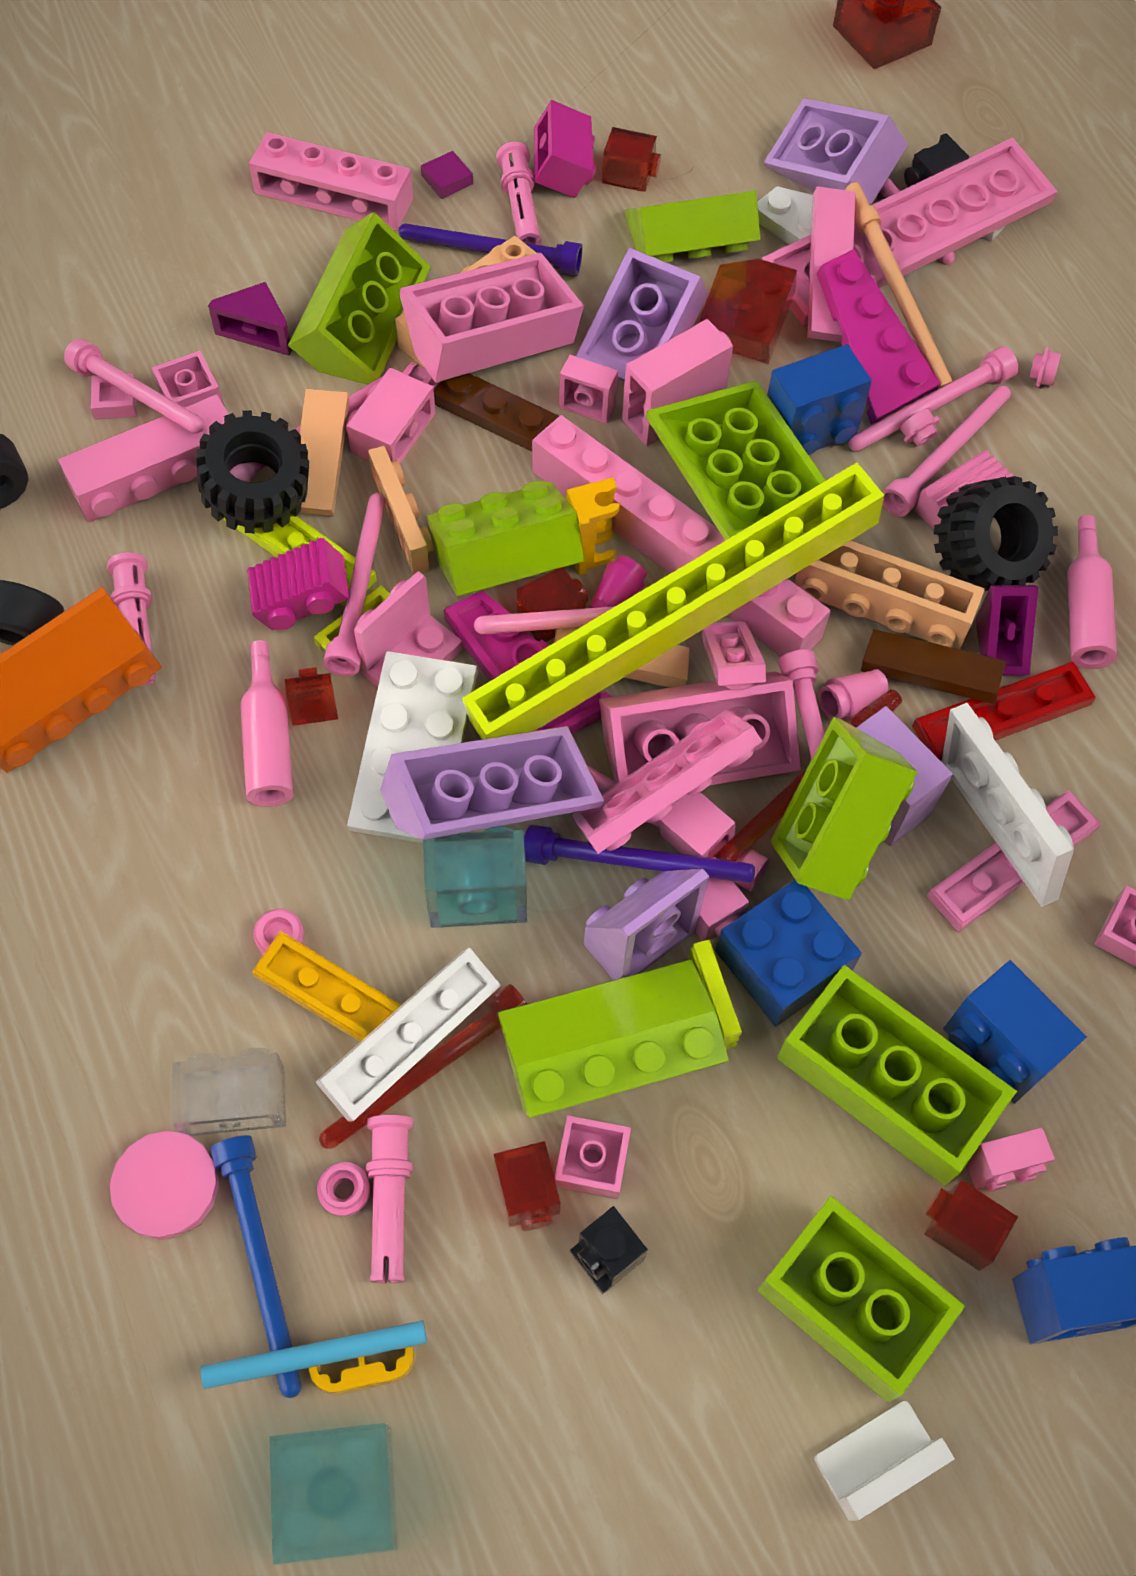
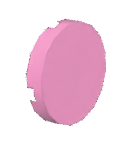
[110,1130,219,1240]

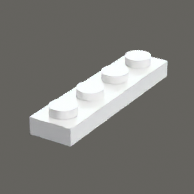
[316,947,501,1122]

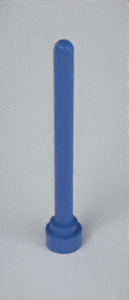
[210,1135,302,1398]

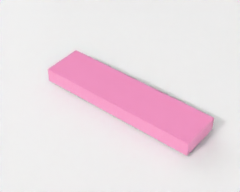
[807,186,855,342]
[926,790,1101,933]

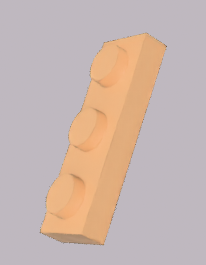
[368,446,434,575]

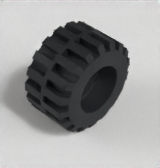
[196,410,309,534]
[933,476,1058,591]

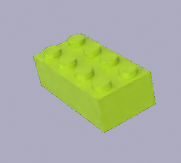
[776,965,1017,1186]

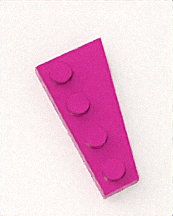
[816,249,941,425]
[444,590,612,734]

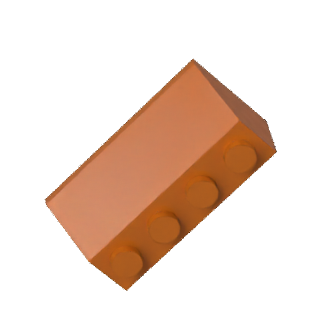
[0,587,163,773]

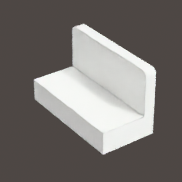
[814,1401,955,1521]

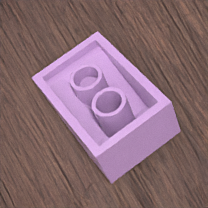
[764,98,908,205]
[576,248,709,381]
[584,869,710,980]

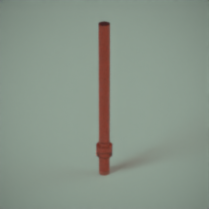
[713,690,902,861]

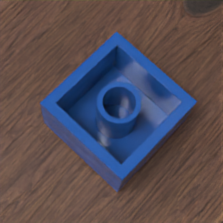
[767,344,872,455]
[715,880,862,1027]
[943,960,1087,1104]
[1012,1237,1136,1345]

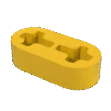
[309,1346,415,1394]

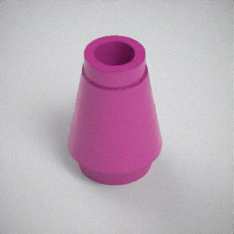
[588,555,647,608]

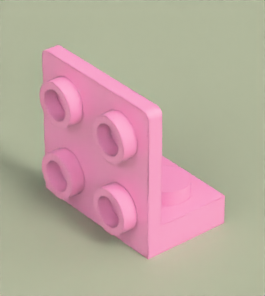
[354,571,463,688]

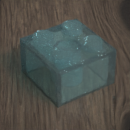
[423,826,527,928]
[269,1423,398,1565]

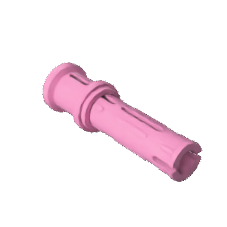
[496,142,542,245]
[107,552,156,686]
[366,1115,414,1284]

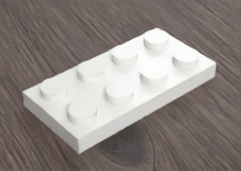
[347,651,478,847]
[942,703,1074,907]

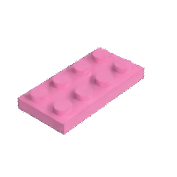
[571,709,762,854]

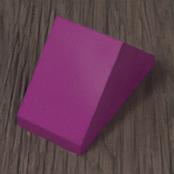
[208,282,292,356]
[975,585,1039,675]

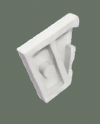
[757,186,813,245]

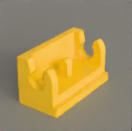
[566,477,620,576]

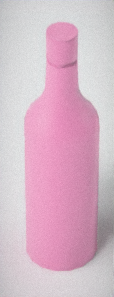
[1067,515,1118,669]
[240,640,294,807]

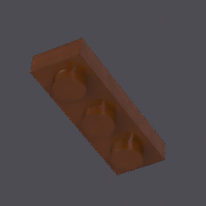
[434,373,559,452]

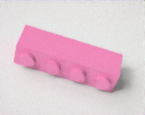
[57,394,228,522]

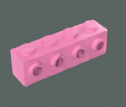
[249,132,413,230]

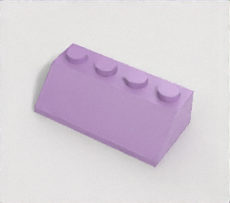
[380,726,604,840]

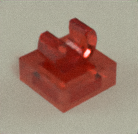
[285,667,338,726]

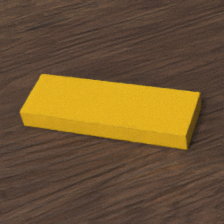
[252,931,401,1042]

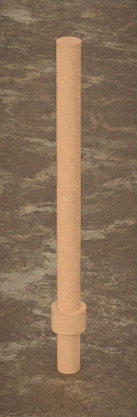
[845,182,953,389]

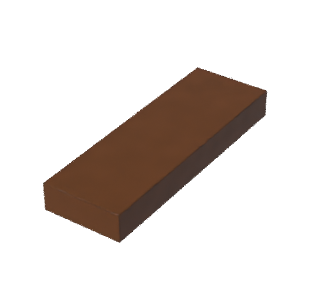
[861,629,1007,704]

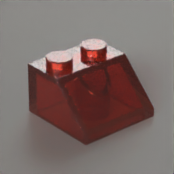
[698,258,797,364]

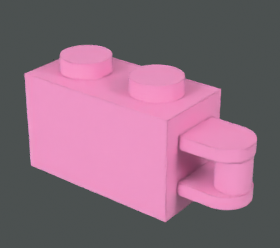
[346,362,439,463]

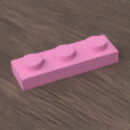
[702,621,766,690]

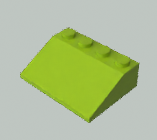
[645,380,826,541]

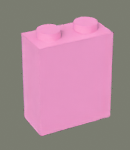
[622,319,733,447]

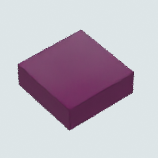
[421,151,473,199]

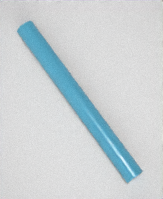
[201,1320,427,1389]

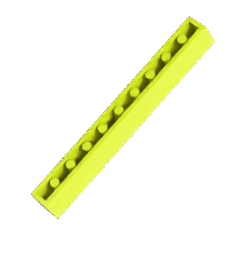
[462,462,885,740]

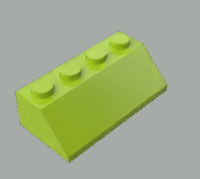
[288,212,431,385]
[497,959,729,1118]

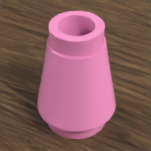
[818,669,888,721]

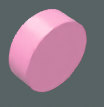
[253,909,305,955]

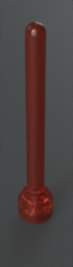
[319,984,527,1149]

